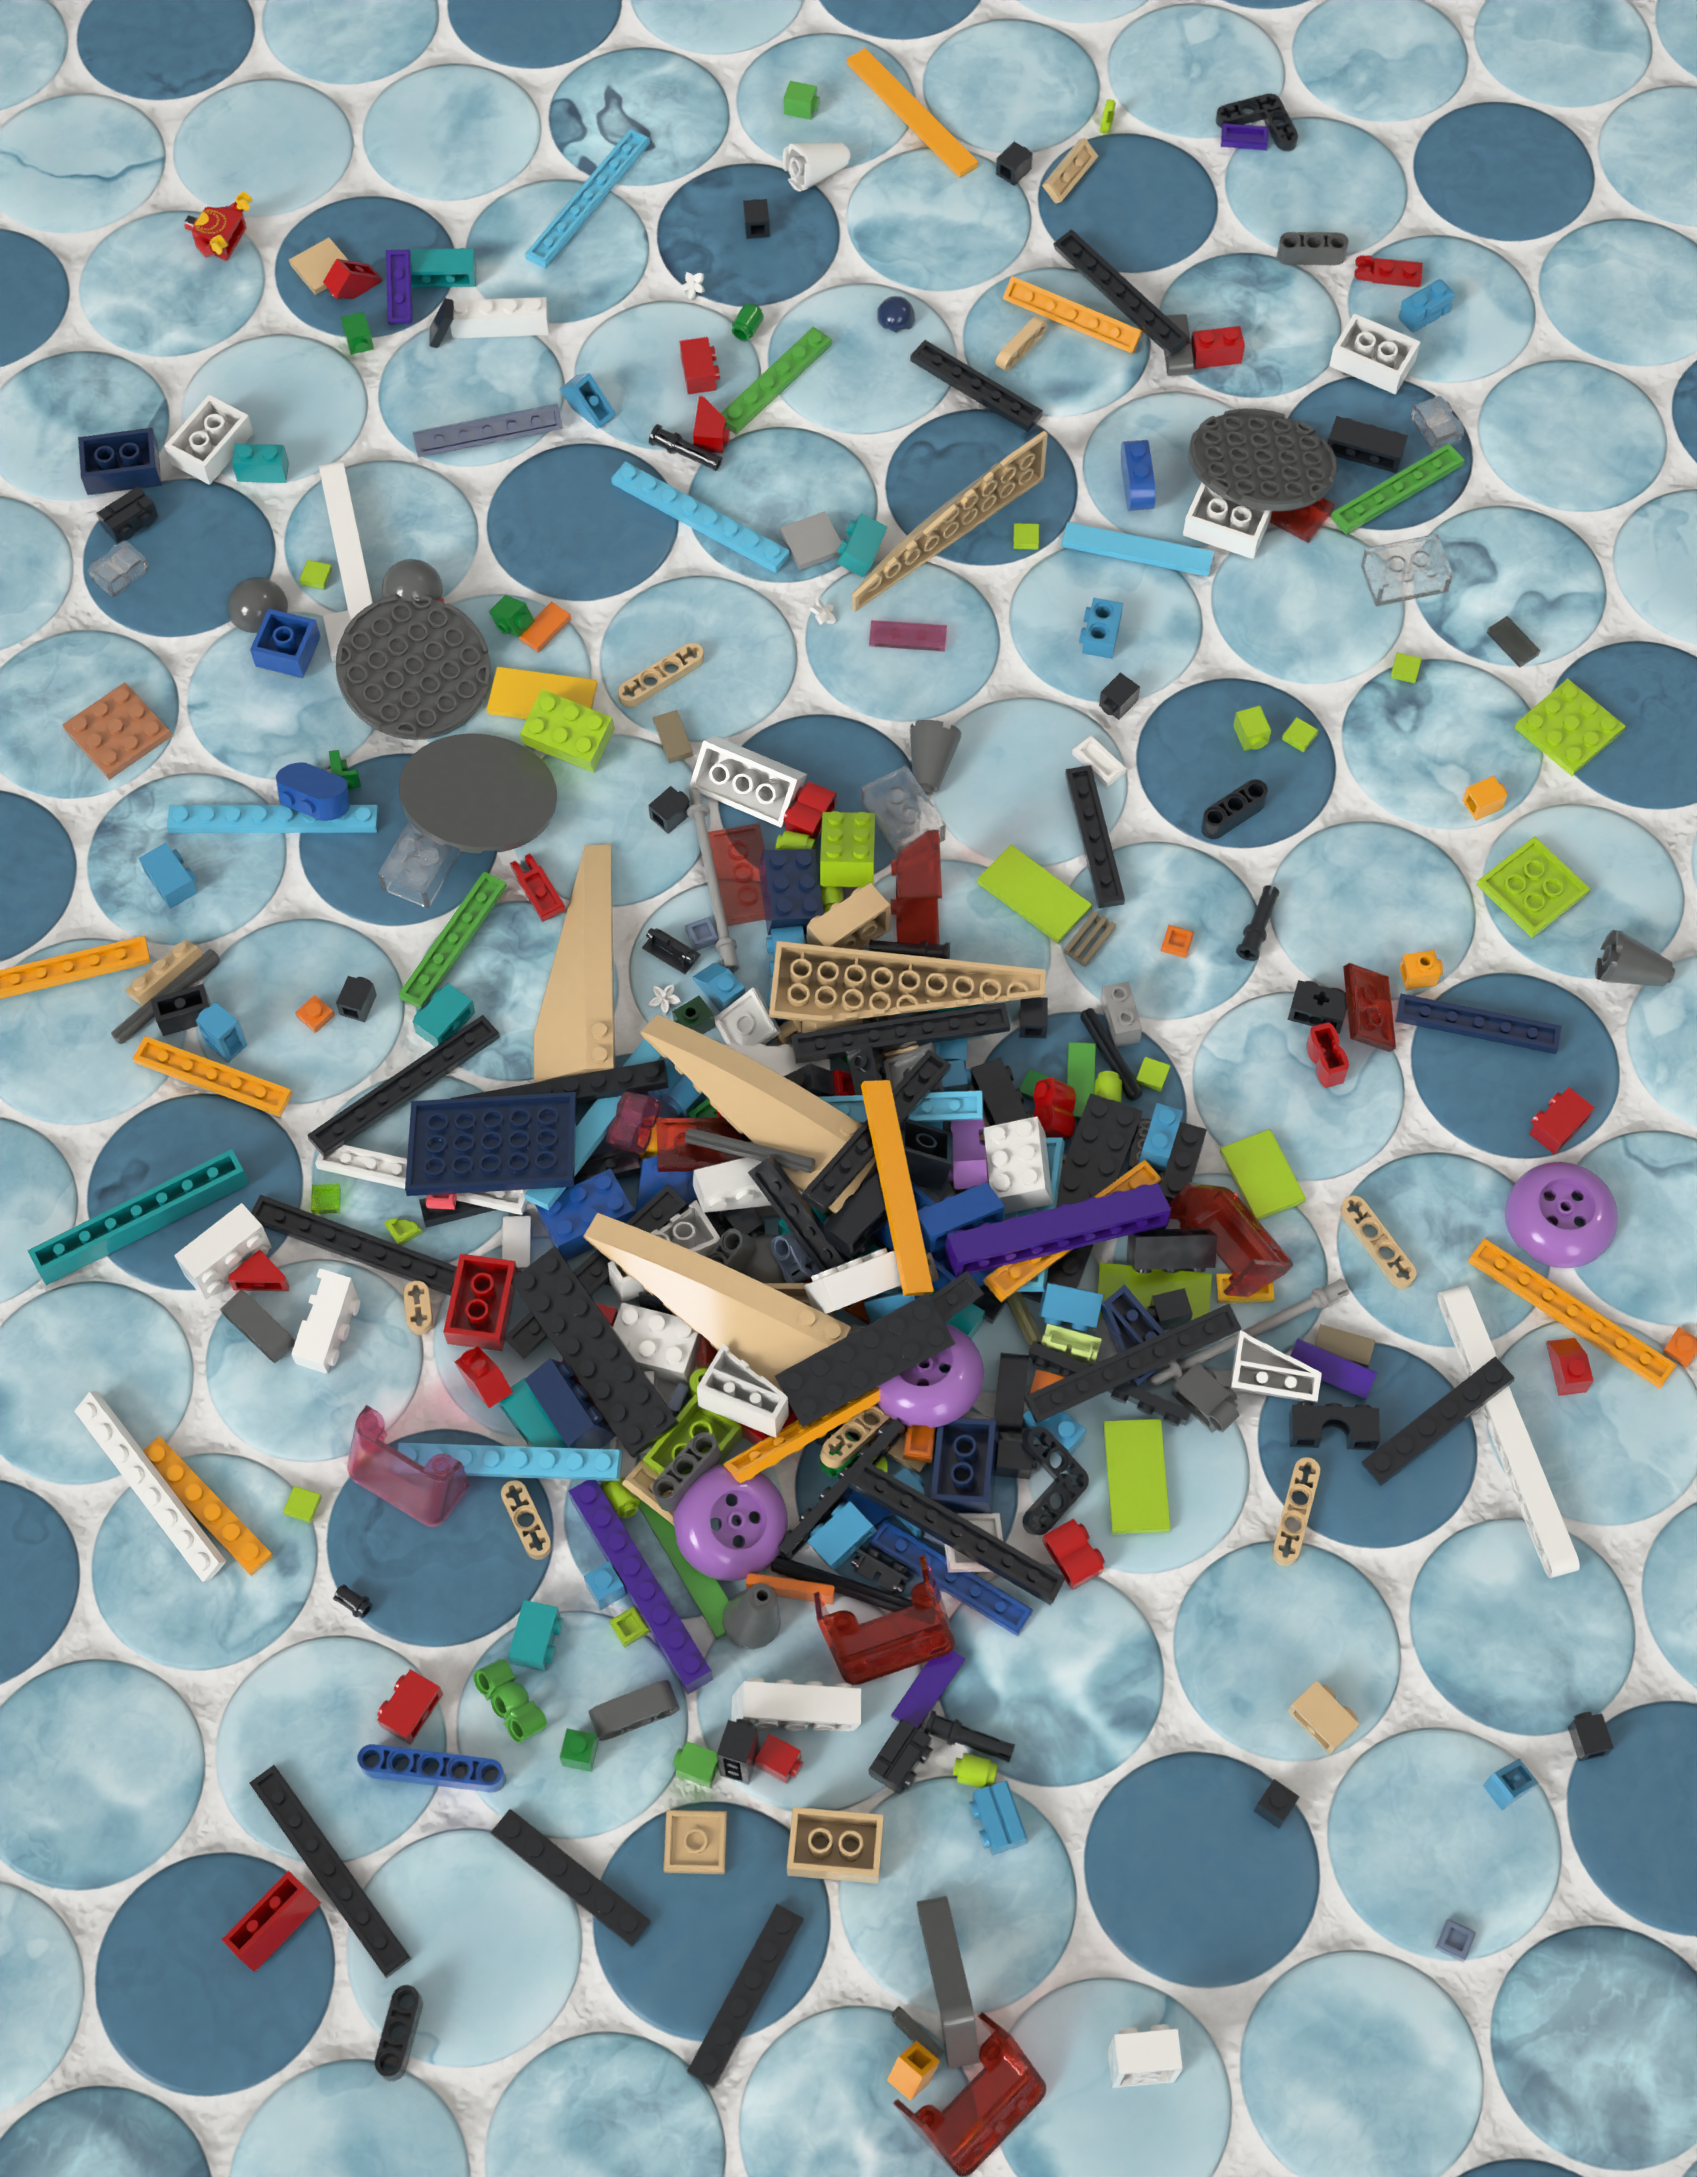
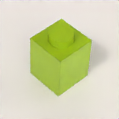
[1233,706,1271,751]

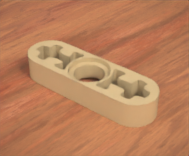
[995,316,1047,372]
[501,1480,552,1560]

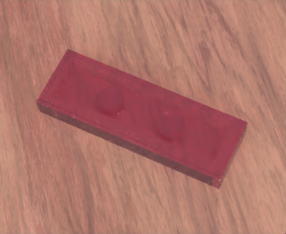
[869,620,947,652]

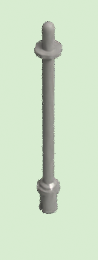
[686,787,739,973]
[1149,1278,1349,1386]

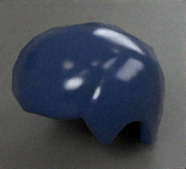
[877,296,915,333]

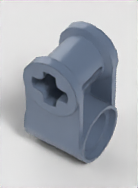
[771,1232,820,1283]

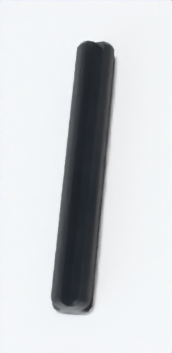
[1080,1008,1142,1101]

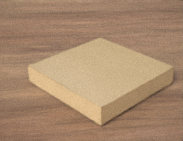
[289,238,349,295]
[664,1810,727,1874]

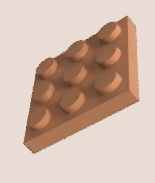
[62,682,172,780]

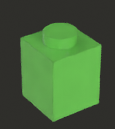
[784,81,820,120]
[673,1741,719,1788]

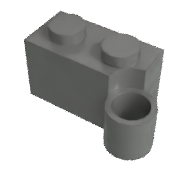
[1171,1362,1240,1433]

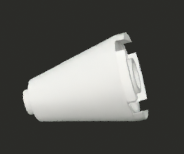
[783,143,851,191]

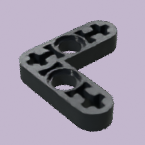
[1215,93,1298,151]
[1022,1426,1089,1535]

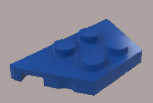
[634,1143,717,1214]

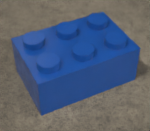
[535,1169,635,1261]

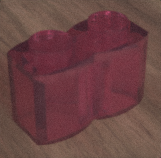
[606,1092,661,1154]

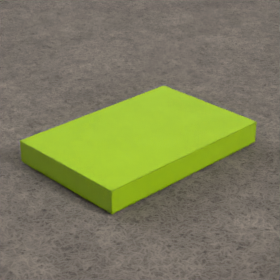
[1220,1129,1306,1222]

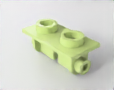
[1041,1323,1102,1365]

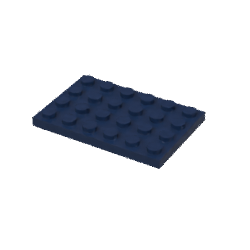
[405,1092,577,1196]

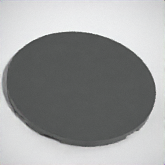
[1188,409,1337,511]
[336,596,491,740]
[399,733,557,854]

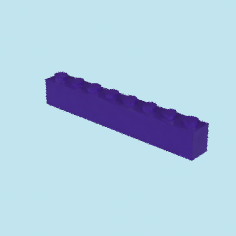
[945,1183,1171,1278]
[568,1480,713,1695]

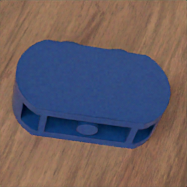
[1121,440,1155,511]
[276,762,350,821]

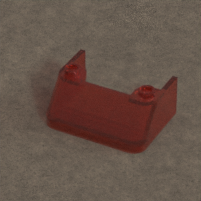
[890,830,942,944]
[1169,1183,1293,1297]
[814,1555,955,1685]
[893,2012,1046,2177]

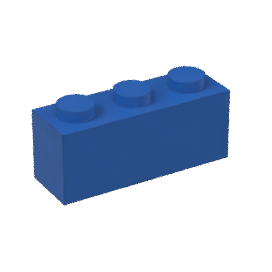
[917,1182,1005,1253]

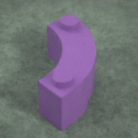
[948,1119,988,1189]

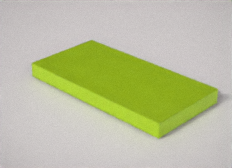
[977,844,1092,944]
[1097,1262,1212,1320]
[1103,1419,1170,1534]

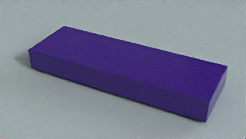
[386,250,413,325]
[1290,1338,1377,1399]
[891,1643,965,1729]

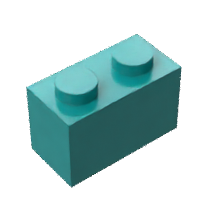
[232,444,289,483]
[837,513,887,577]
[412,983,475,1047]
[508,1600,563,1671]

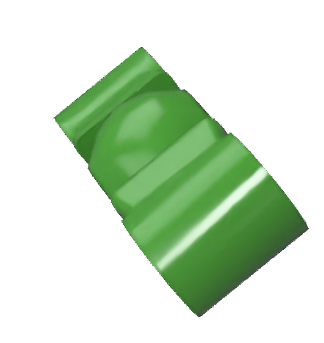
[473,1659,547,1743]

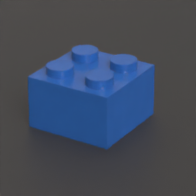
[250,608,321,678]

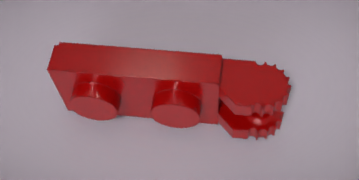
[1354,255,1423,287]
[510,853,566,922]

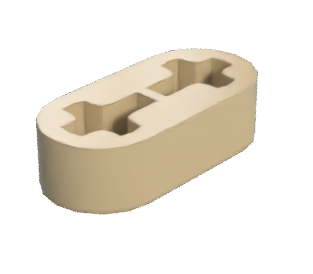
[403,1281,433,1335]

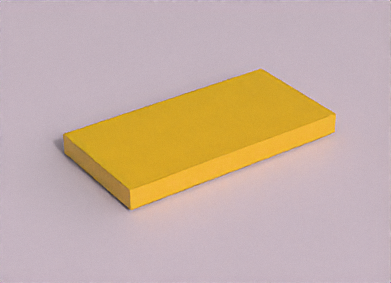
[487,667,598,720]

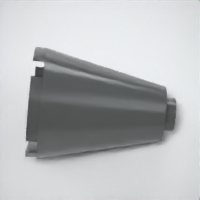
[910,720,961,795]
[1595,930,1675,987]
[722,1583,781,1649]

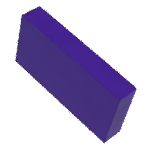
[1220,123,1269,151]

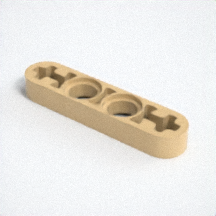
[618,643,704,708]
[1340,1195,1416,1289]
[820,1403,893,1468]
[1272,1457,1320,1566]

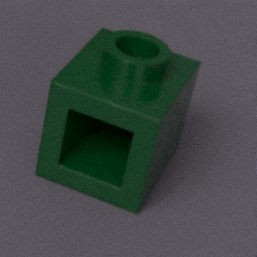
[672,995,715,1034]

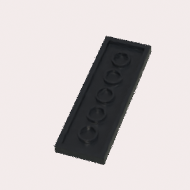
[775,1293,955,1428]

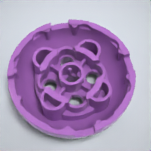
[1505,1162,1618,1268]
[876,1323,984,1428]
[673,1464,788,1581]

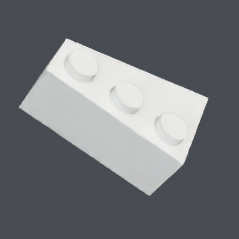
[292,1268,360,1374]
[1230,1330,1322,1403]
[697,1344,789,1438]

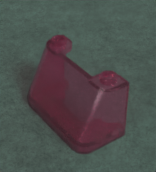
[347,1405,470,1527]

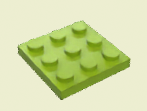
[1514,678,1626,777]
[1477,836,1591,939]

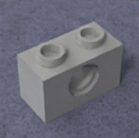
[1100,981,1142,1047]

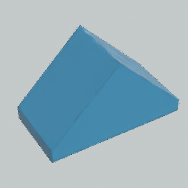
[1483,1758,1538,1810]

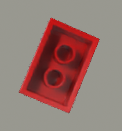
[443,1254,519,1351]

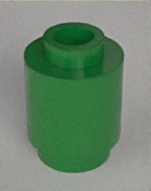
[732,304,764,341]

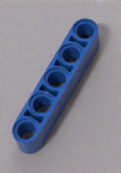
[357,1744,506,1793]

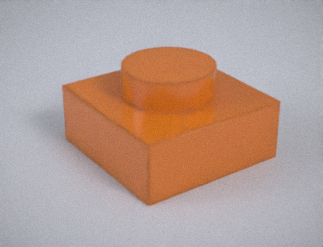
[295,995,335,1033]
[1663,1327,1697,1367]

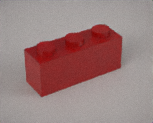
[221,1870,321,1972]

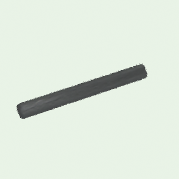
[111,949,220,1044]
[685,1128,815,1173]

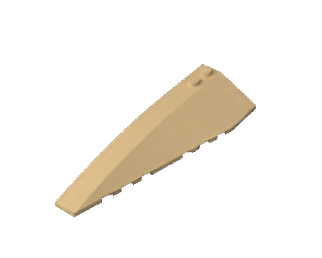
[852,430,1048,612]
[534,844,616,1083]
[769,941,1046,1023]
[641,1014,878,1213]
[584,1213,851,1392]

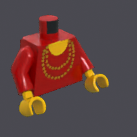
[184,191,253,261]

